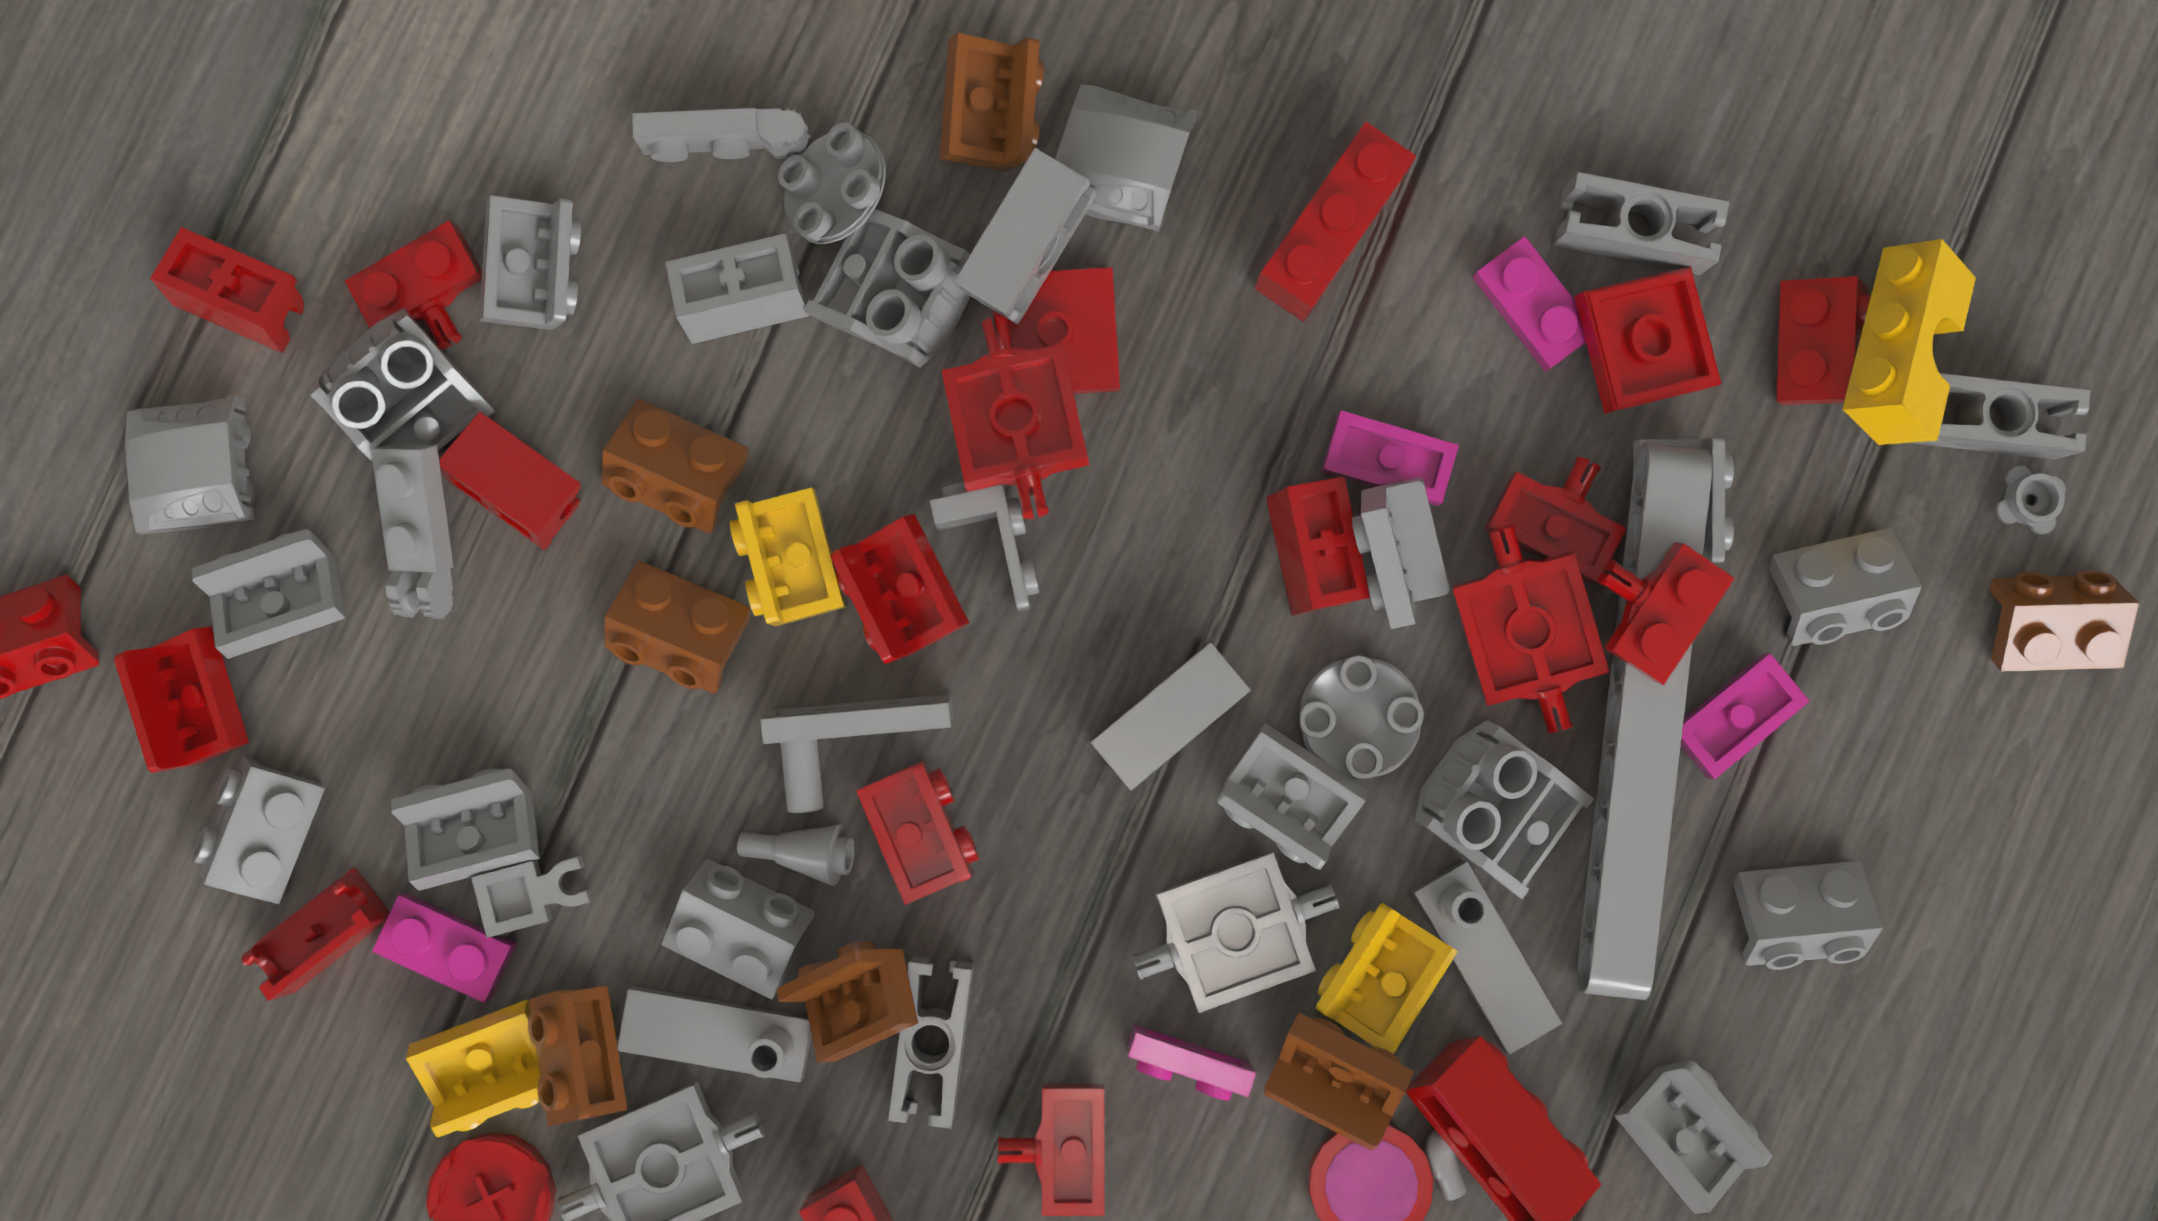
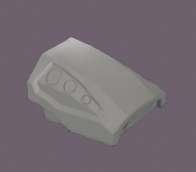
[1055,84,1197,232]
[803,209,971,368]
[309,308,495,461]
[125,395,256,534]
[1415,720,1594,899]

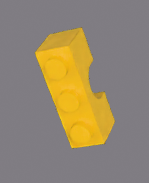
[1842,239,1976,445]

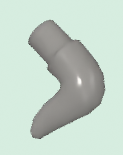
[1424,1130,1468,1201]

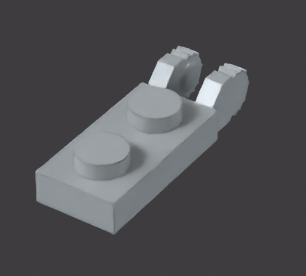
[632,108,812,162]
[371,444,454,619]

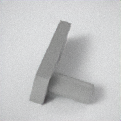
[760,694,954,813]
[1411,860,1562,1055]
[617,986,811,1083]

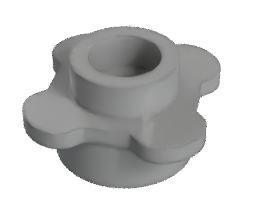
[1995,466,2066,535]

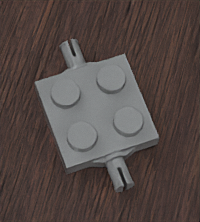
[1132,851,1340,1013]
[557,1081,765,1221]

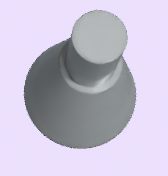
[737,824,855,886]

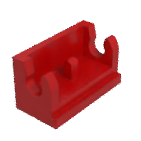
[150,227,304,354]
[439,411,581,551]
[1266,476,1371,616]
[241,868,390,1001]

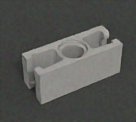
[954,148,1098,325]
[1552,172,1730,275]
[1912,373,2091,460]
[1090,642,1251,791]
[888,955,974,1129]

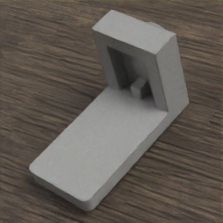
[930,482,1039,612]

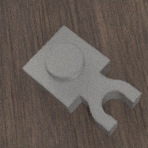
[471,855,593,938]

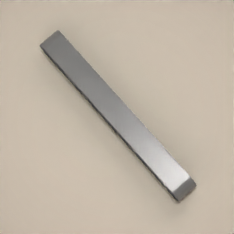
[1577,443,1712,1000]

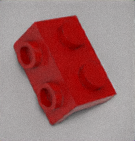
[1776,276,1872,405]
[830,514,970,664]
[0,574,99,699]
[114,626,249,773]
[856,760,980,905]

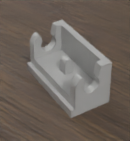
[665,233,810,344]

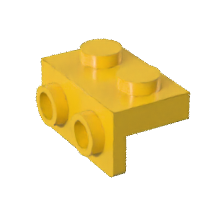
[730,487,846,627]
[1315,903,1458,1054]
[406,999,540,1137]

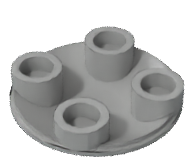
[778,122,886,244]
[1299,656,1424,780]

